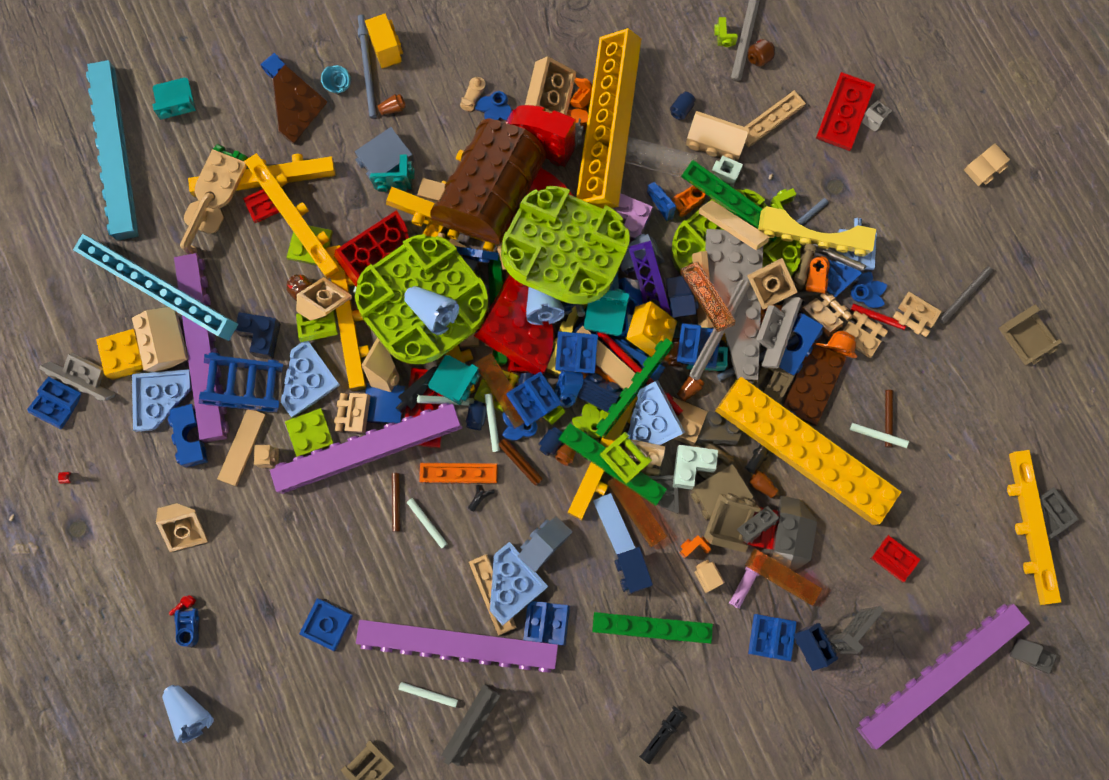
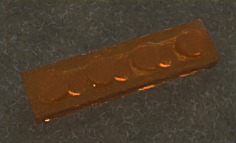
[680,262,736,332]
[475,353,525,429]
[607,478,667,548]
[745,549,822,606]

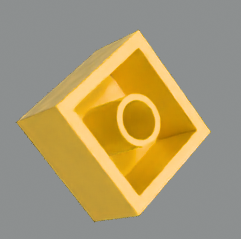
[365,13,403,69]
[626,301,677,357]
[96,329,144,380]

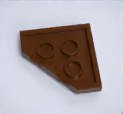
[272,64,328,144]

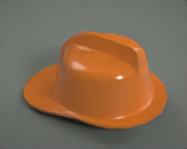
[816,331,858,358]

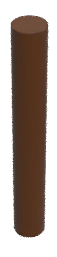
[885,390,893,448]
[392,473,400,532]

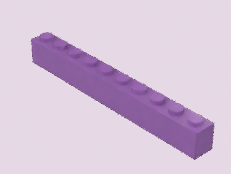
[174,253,229,443]
[270,403,463,494]
[856,604,1030,750]
[356,620,558,673]

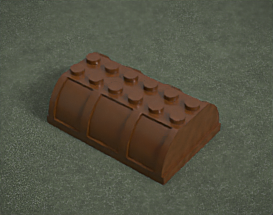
[430,118,547,245]

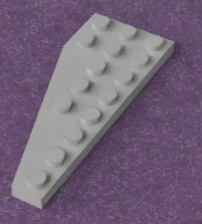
[705,229,763,382]

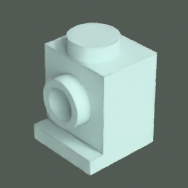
[712,155,743,187]

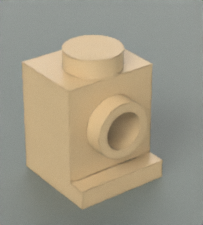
[254,445,279,468]

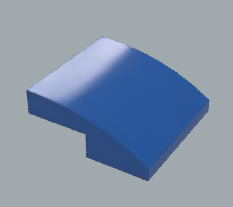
[677,323,720,369]
[555,331,598,373]
[506,372,562,426]
[27,376,82,429]
[365,383,405,424]
[523,601,570,646]
[748,614,797,661]

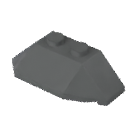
[767,496,817,576]

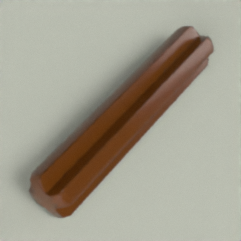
[499,438,542,486]

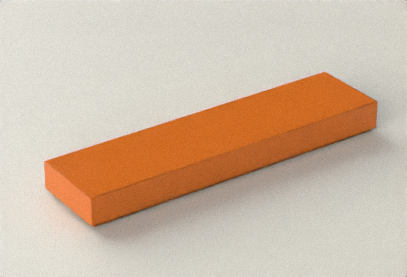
[419,463,498,484]

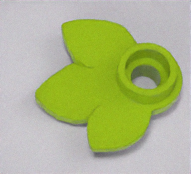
[572,403,609,438]

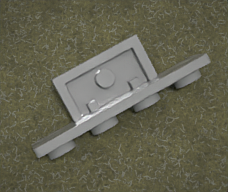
[756,297,802,368]
[39,353,115,401]

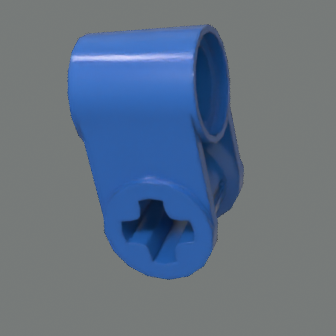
[260,53,284,79]
[554,371,583,408]
[174,608,199,648]

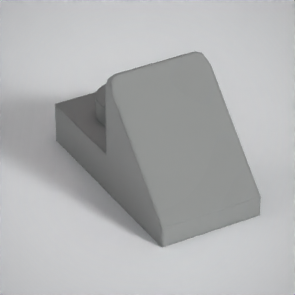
[862,100,892,132]

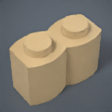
[964,143,1010,186]
[694,560,725,593]

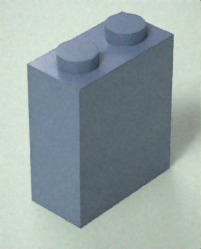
[355,127,414,181]

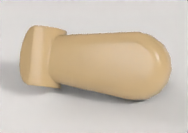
[460,77,486,112]

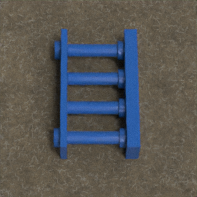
[198,352,283,413]

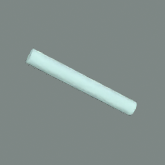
[485,394,500,452]
[417,395,474,406]
[850,423,909,448]
[407,498,448,549]
[399,682,458,708]

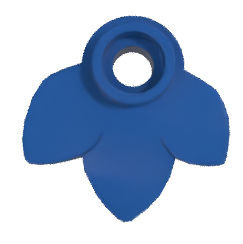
[475,91,511,120]
[851,272,887,308]
[502,410,538,440]

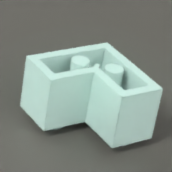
[673,445,718,490]

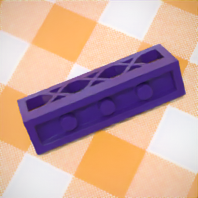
[628,240,671,316]

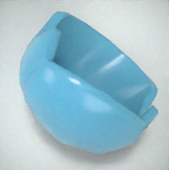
[321,65,351,93]

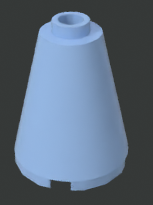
[404,286,459,335]
[526,287,564,325]
[162,685,214,743]

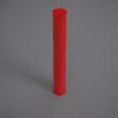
[850,303,906,330]

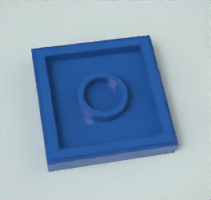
[299,598,353,651]

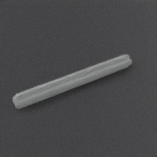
[731,0,760,81]
[690,280,749,380]

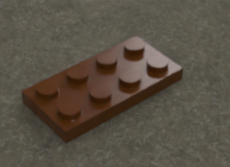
[783,343,847,427]

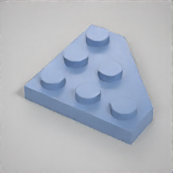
[281,341,340,418]
[132,369,192,432]
[627,380,685,445]
[490,542,548,626]

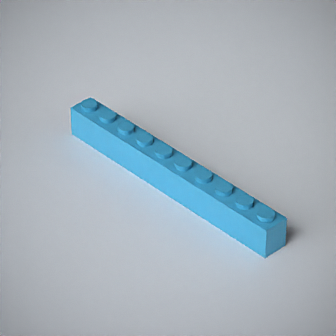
[86,60,139,241]
[73,234,238,341]

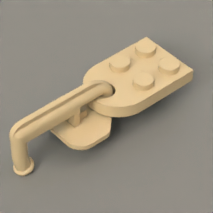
[180,149,247,254]

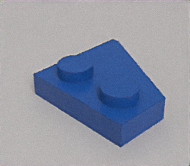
[647,182,676,222]
[455,246,499,263]
[816,259,862,297]

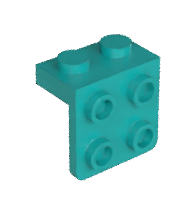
[152,77,196,120]
[370,154,415,192]
[584,289,629,336]
[428,355,480,406]

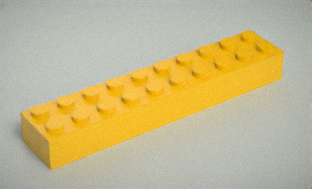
[576,28,642,209]
[715,377,901,525]

